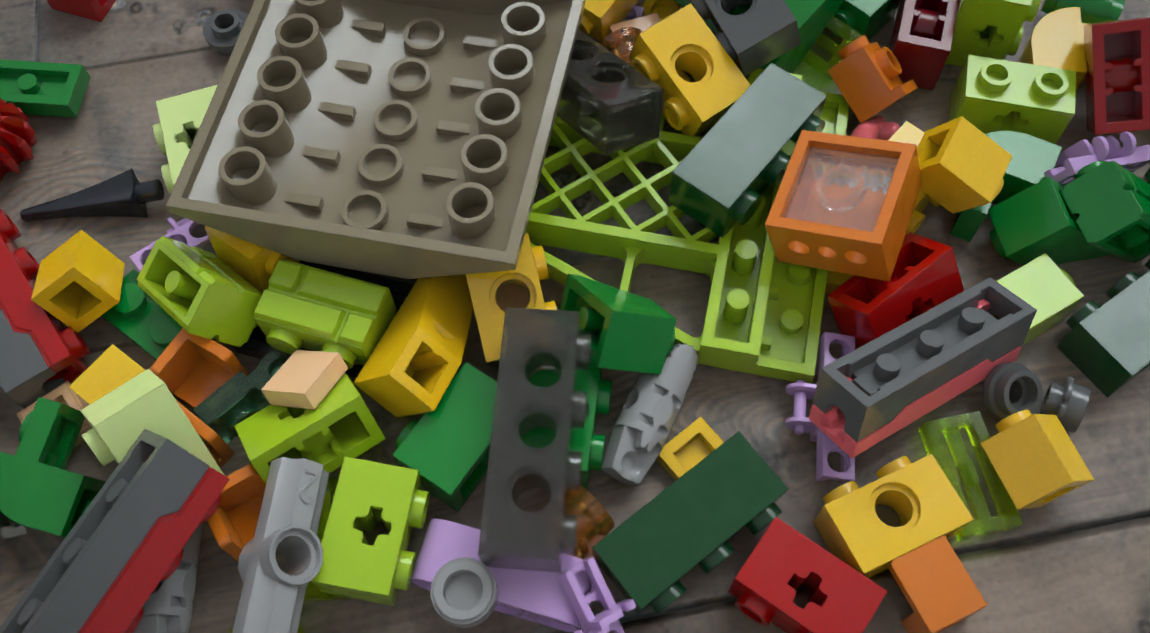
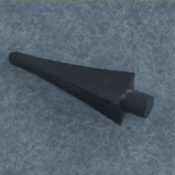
[20,169,165,221]

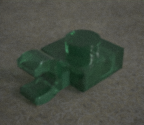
[193,350,286,444]

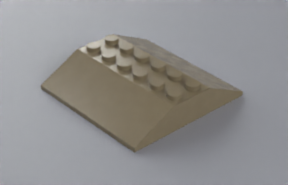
[166,0,586,279]

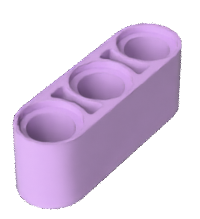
[410,519,601,633]

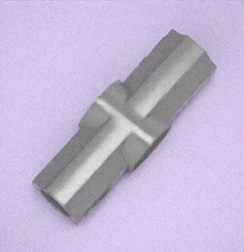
[232,457,329,633]

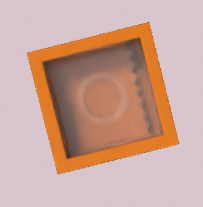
[765,130,922,281]

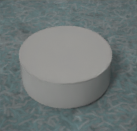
[430,558,498,628]

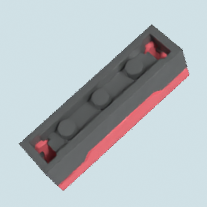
[809,277,1037,458]

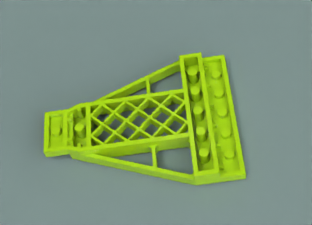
[525,68,849,384]

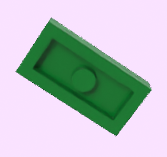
[0,59,91,117]
[101,269,215,361]

